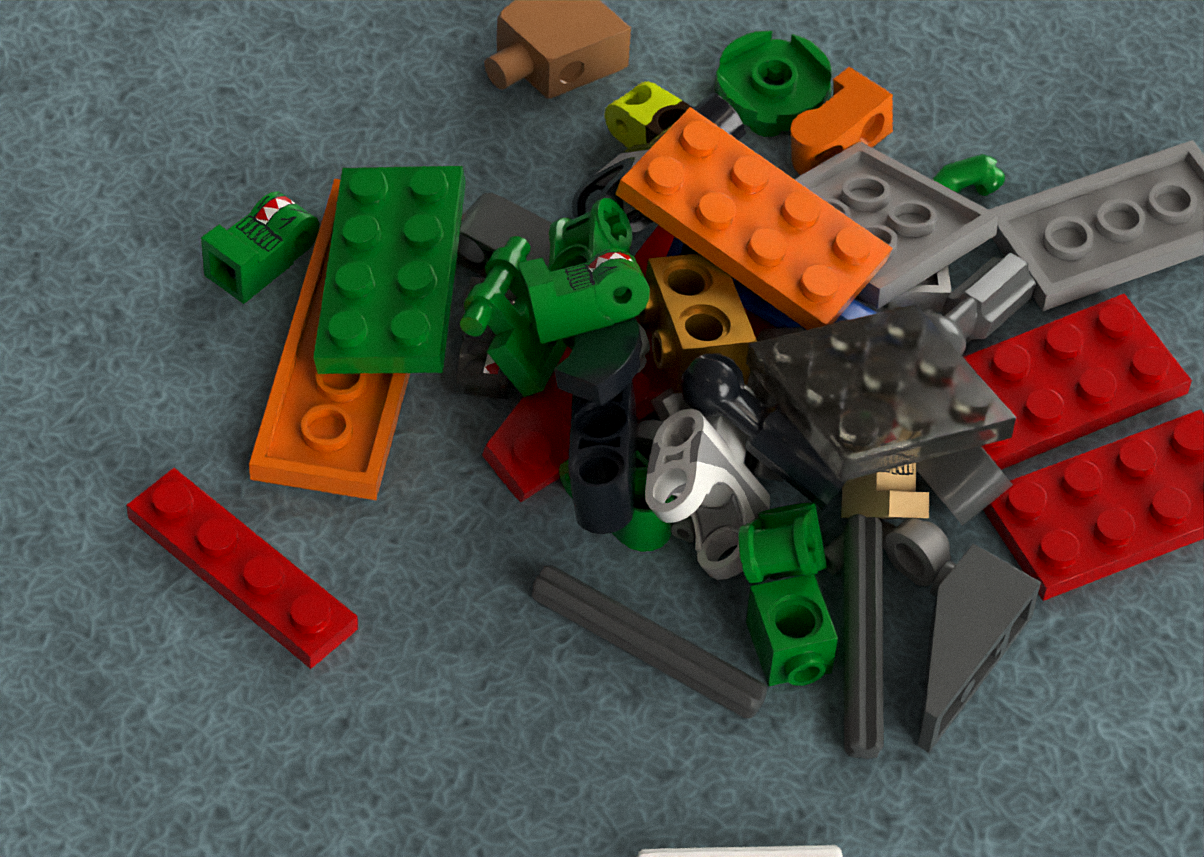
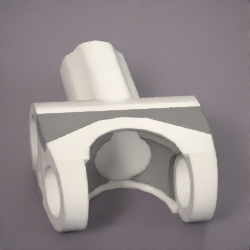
[645,384,770,580]

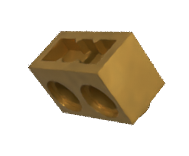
[637,253,757,394]

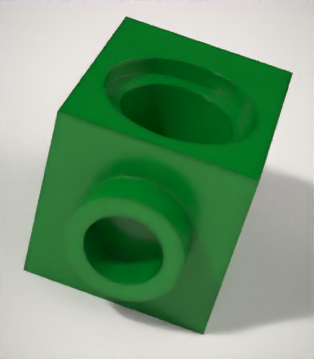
[746,574,838,686]

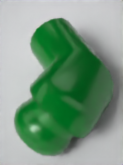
[932,154,1005,196]

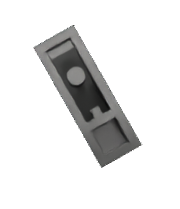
[918,544,1041,753]

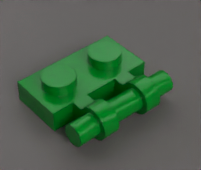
[460,236,567,397]

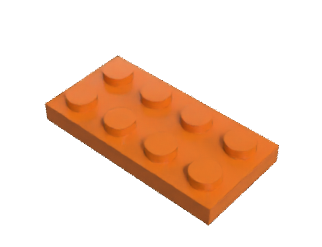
[615,107,893,339]

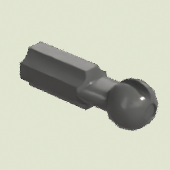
[904,253,1037,376]

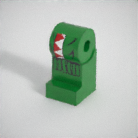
[201,191,320,304]
[517,248,650,344]

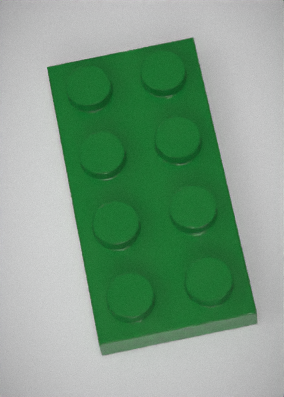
[313,166,466,374]

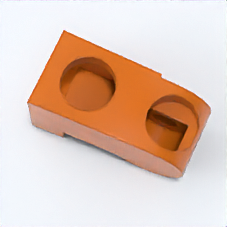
[790,67,893,175]

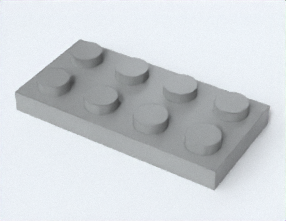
[989,140,1204,311]

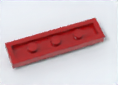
[126,468,358,669]

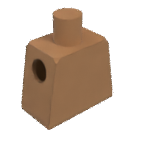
[485,0,631,99]

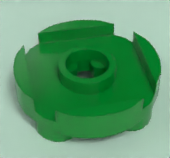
[715,31,832,137]

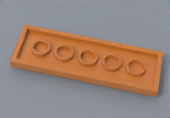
[249,179,410,500]

